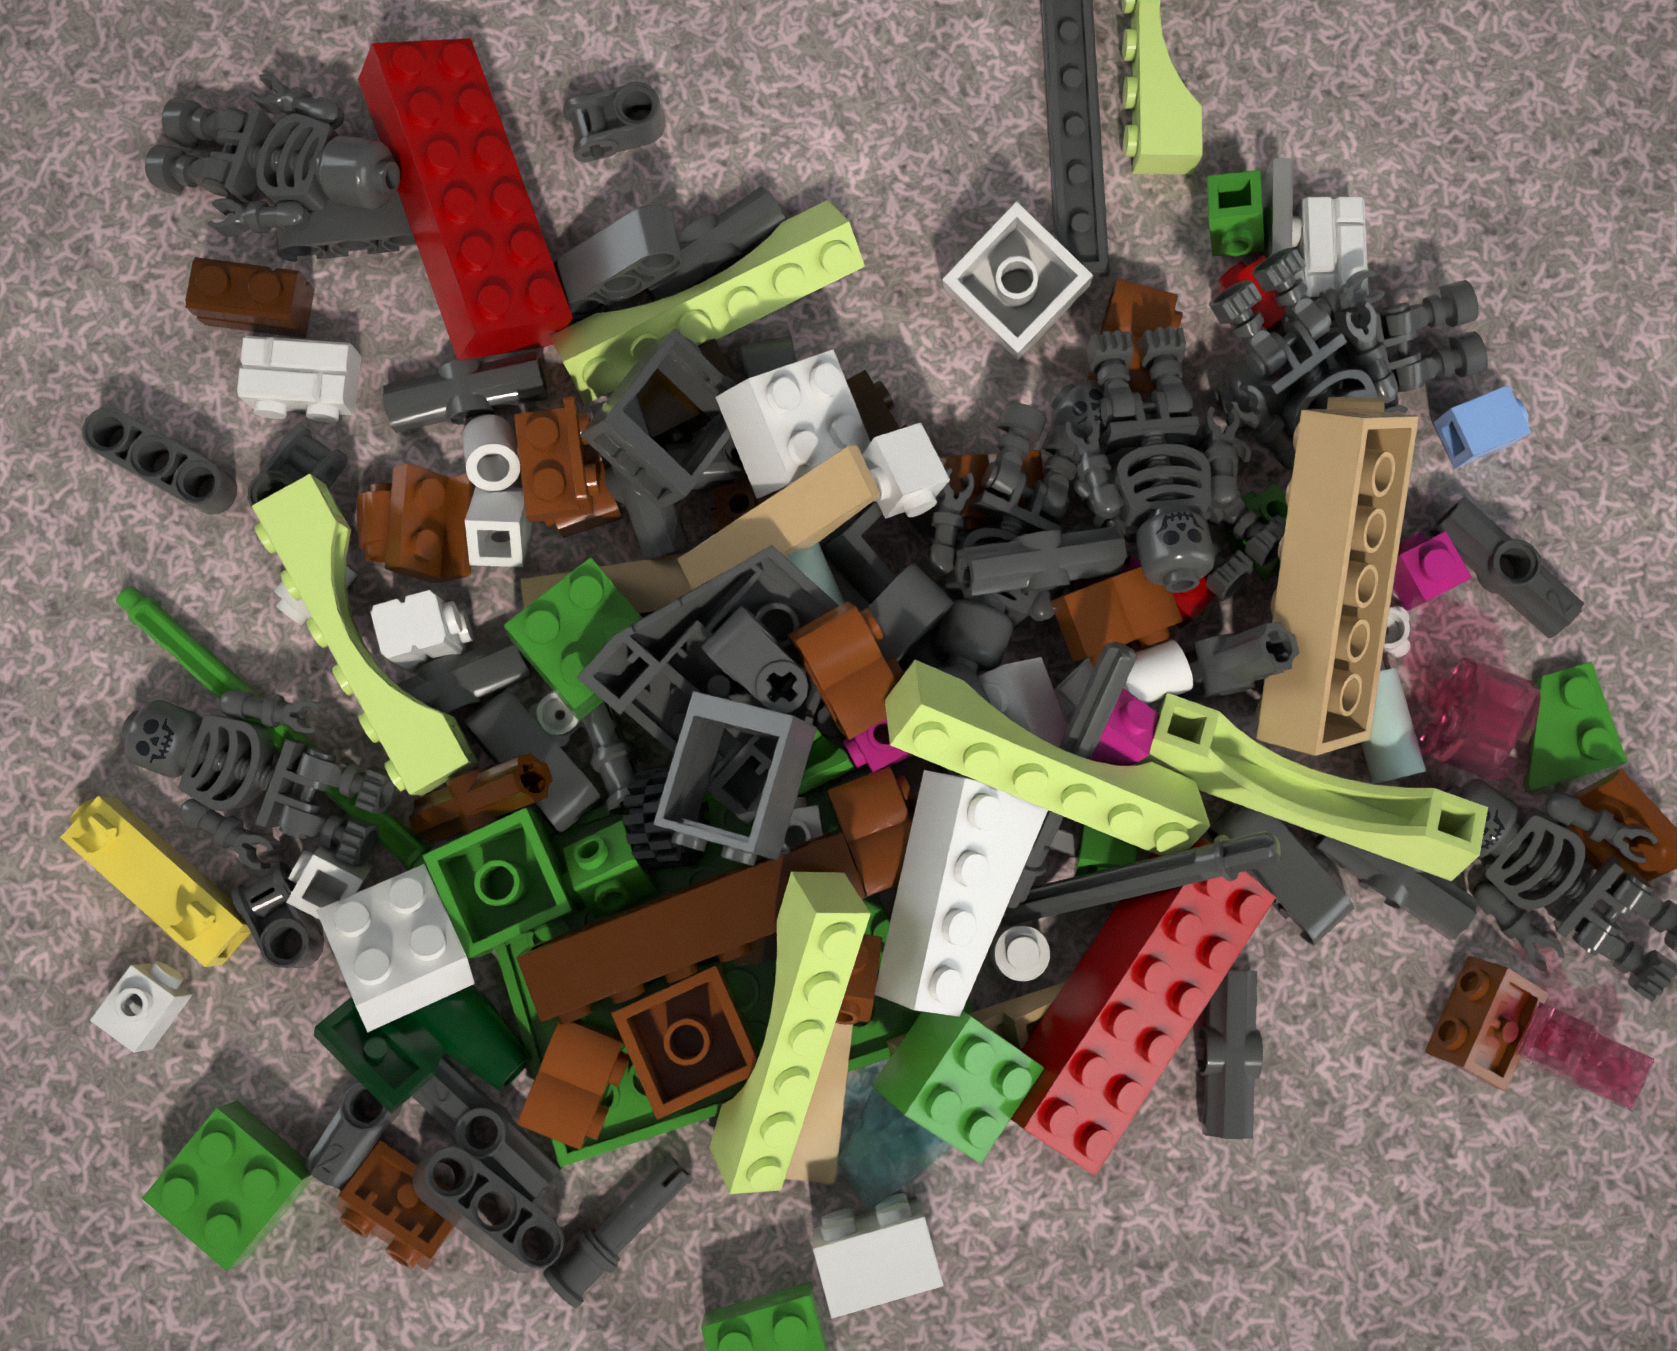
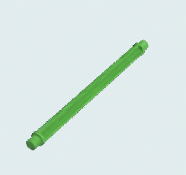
[116,586,432,880]

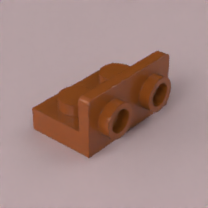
[514,396,600,522]
[385,463,476,583]
[1566,768,1677,887]
[1425,956,1549,1092]
[337,1140,455,1270]

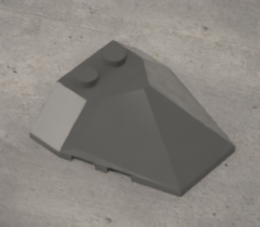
[577,545,839,826]

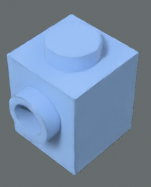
[1433,385,1531,469]

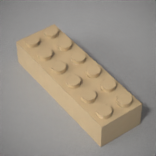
[1256,408,1419,756]

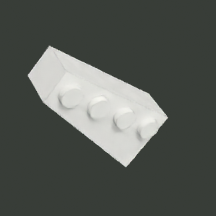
[875,770,1048,1017]

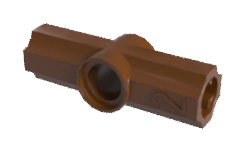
[409,752,553,843]

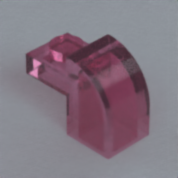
[1517,1002,1655,1112]

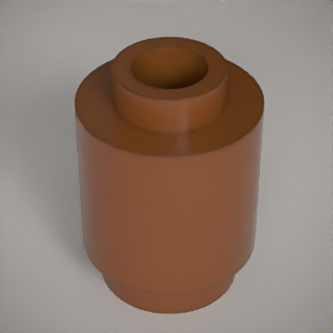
[356,483,392,563]

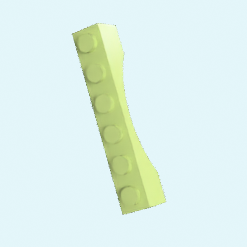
[1122,0,1203,175]
[550,200,865,405]
[252,474,480,796]
[885,660,1210,856]
[1137,693,1488,881]
[709,872,871,1194]

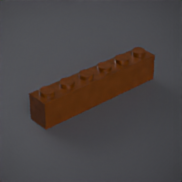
[516,828,866,1024]

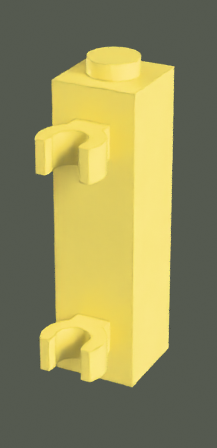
[60,796,251,967]

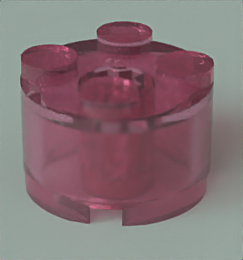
[1419,657,1541,782]

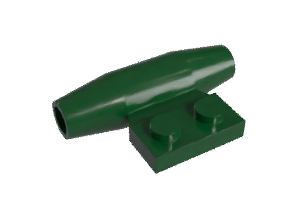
[313,985,531,1114]

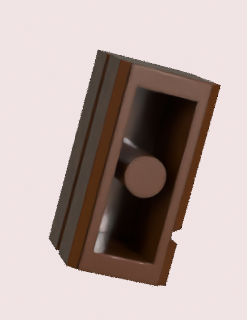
[185,257,315,338]

